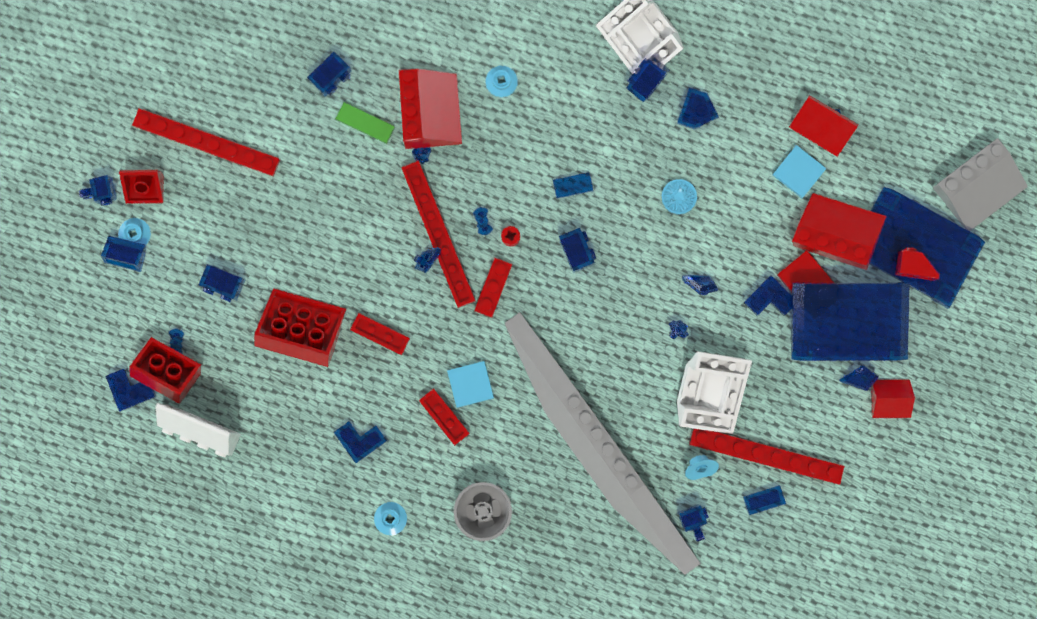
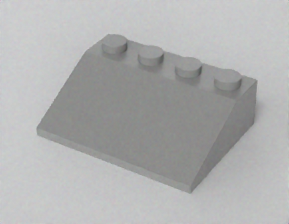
[932,138,1028,232]

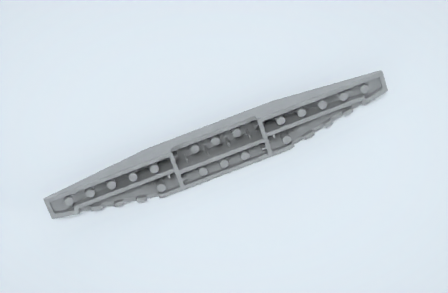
[504,312,701,575]

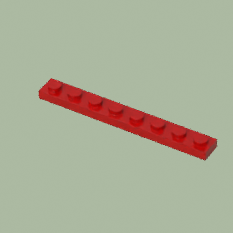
[132,108,280,177]
[401,161,476,308]
[689,428,845,485]

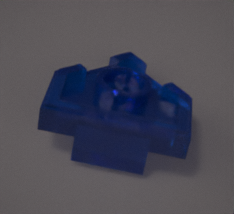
[677,87,719,130]

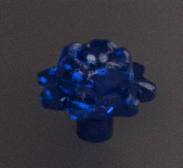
[412,147,431,164]
[669,320,689,340]

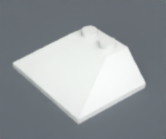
[596,0,684,85]
[677,351,752,434]

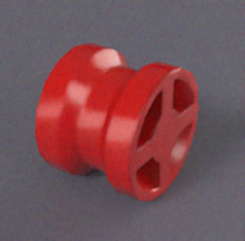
[501,226,520,247]

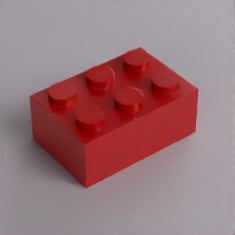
[129,337,201,404]

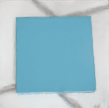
[773,145,826,198]
[447,361,494,408]

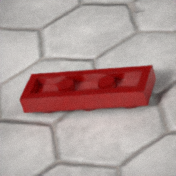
[474,258,512,318]
[350,313,410,356]
[419,388,470,446]

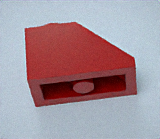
[895,248,939,281]

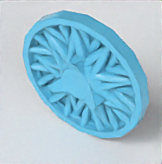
[661,179,697,215]

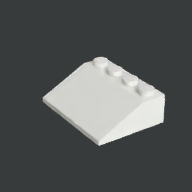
[156,403,241,457]

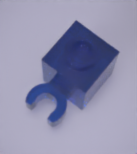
[78,175,117,206]
[677,504,709,542]

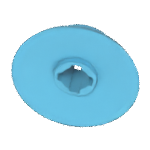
[486,66,518,97]
[118,218,151,250]
[685,455,719,480]
[374,502,407,535]

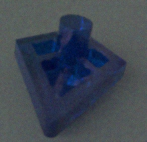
[414,247,441,273]
[682,275,718,295]
[839,364,879,391]

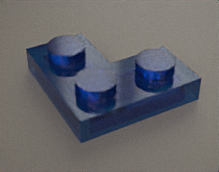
[743,275,798,316]
[105,369,156,412]
[333,421,387,464]

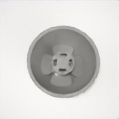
[454,482,512,541]

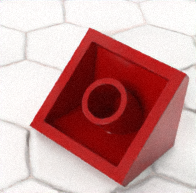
[119,170,164,204]
[871,379,915,418]

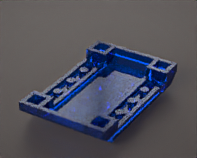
[869,187,985,309]
[791,282,910,361]

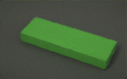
[336,102,395,144]

